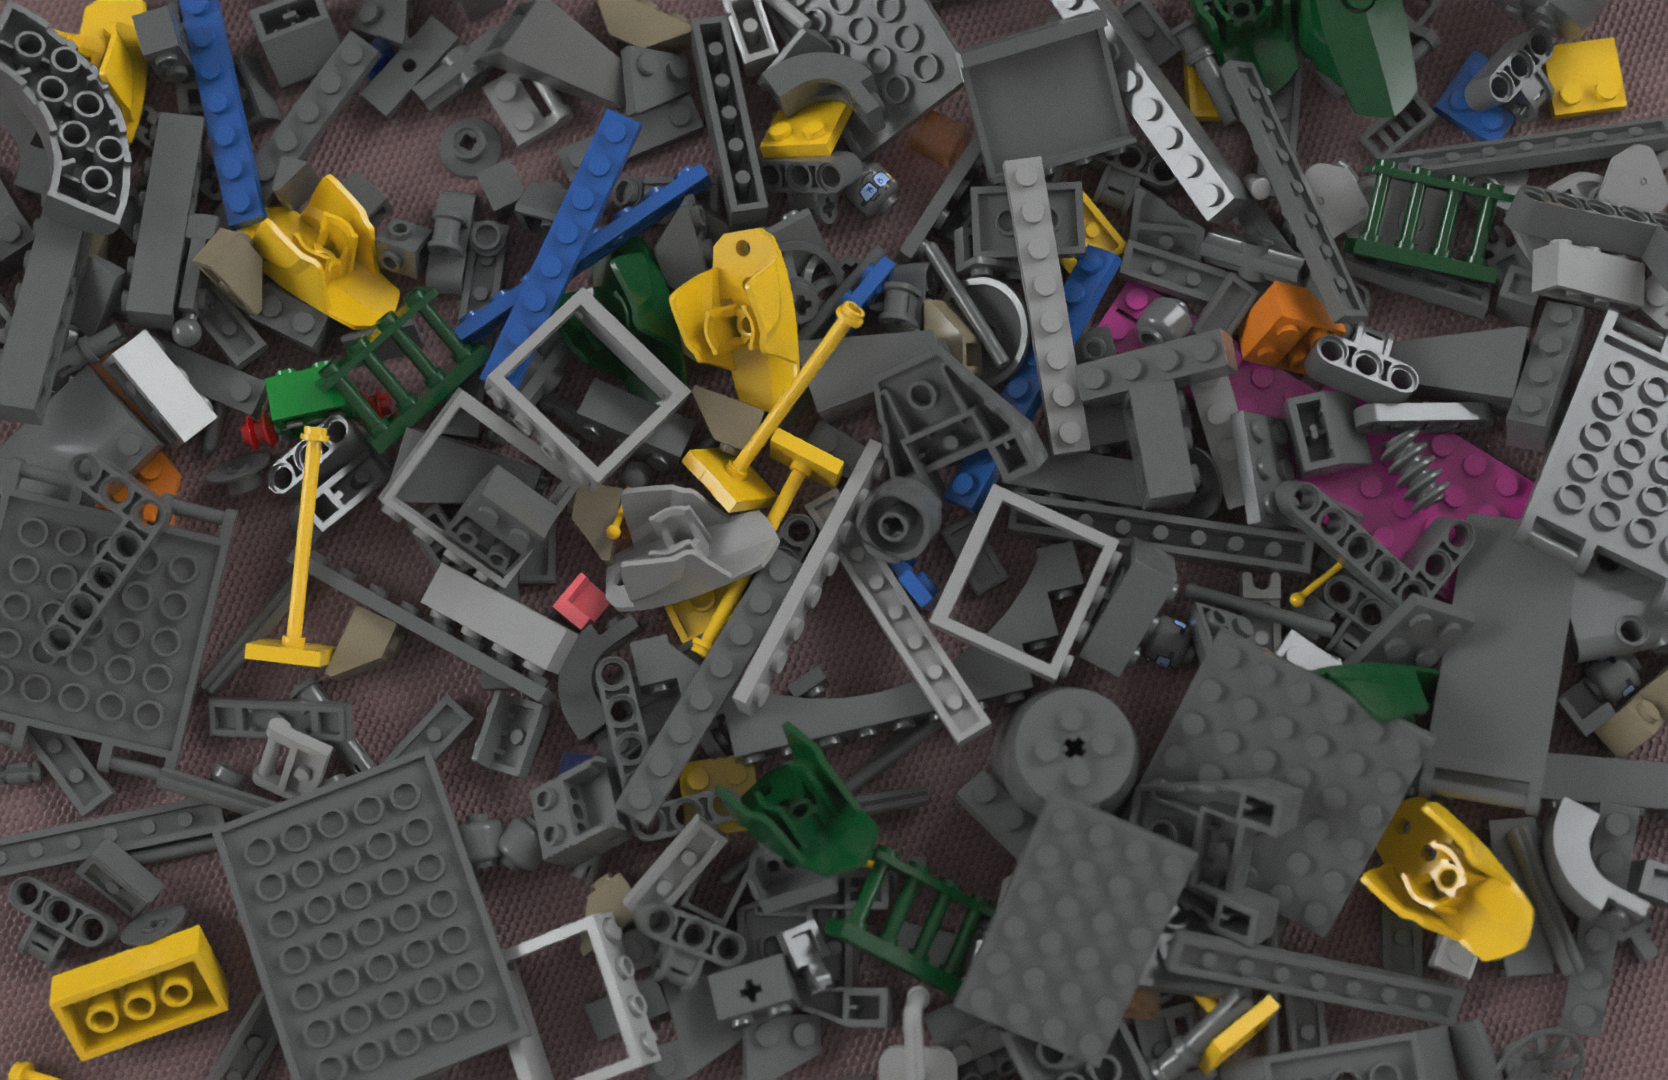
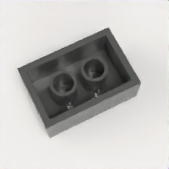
[1122,380,1200,512]
[1078,536,1179,677]

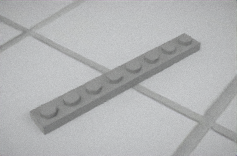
[1003,156,1091,457]
[732,439,889,716]
[804,487,992,748]

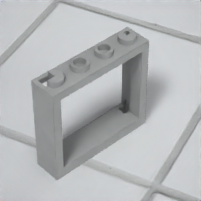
[484,287,691,493]
[378,387,581,589]
[929,484,1122,683]
[502,911,662,1080]

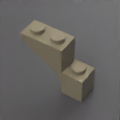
[1594,664,1668,759]

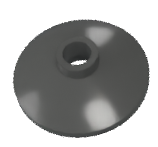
[1177,446,1223,520]

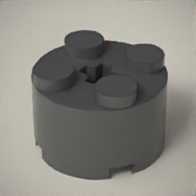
[856,476,942,563]

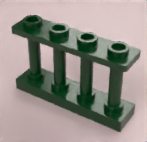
[1343,159,1515,284]
[314,286,491,454]
[823,844,995,997]

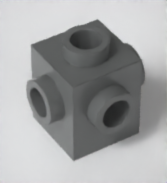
[375,217,433,279]

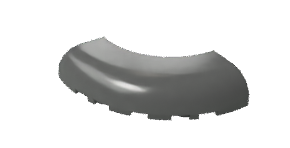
[0,0,132,235]

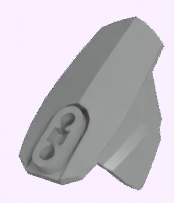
[606,485,780,612]

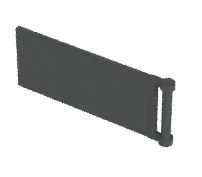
[1418,513,1581,816]

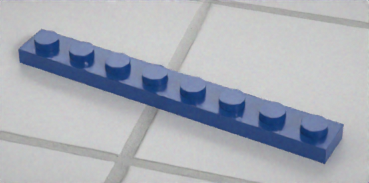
[179,0,268,231]
[479,108,643,390]
[453,163,712,346]
[943,244,1122,515]

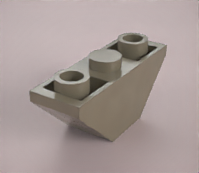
[596,0,691,53]
[922,299,982,378]

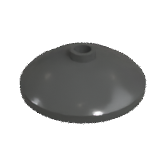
[942,277,1031,388]

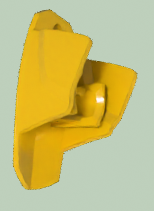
[54,0,148,145]
[240,174,400,330]
[669,228,800,412]
[1360,796,1534,962]

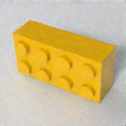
[49,925,229,1062]

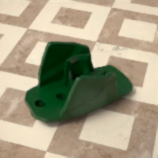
[1188,0,1299,98]
[1290,0,1418,118]
[555,236,687,406]
[1310,663,1440,724]
[714,721,879,878]

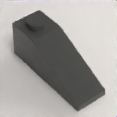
[286,447,395,548]

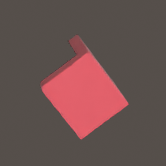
[552,572,611,632]

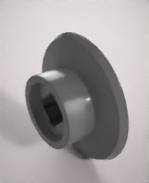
[438,117,503,179]
[206,452,270,495]
[120,904,186,947]

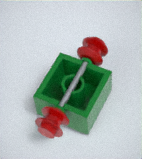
[241,361,393,452]

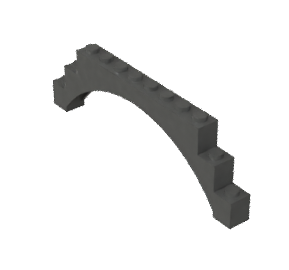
[630,541,1084,767]

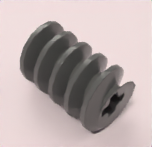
[1376,429,1451,515]

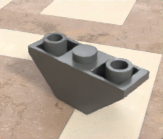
[655,193,714,290]

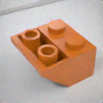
[1237,281,1346,375]

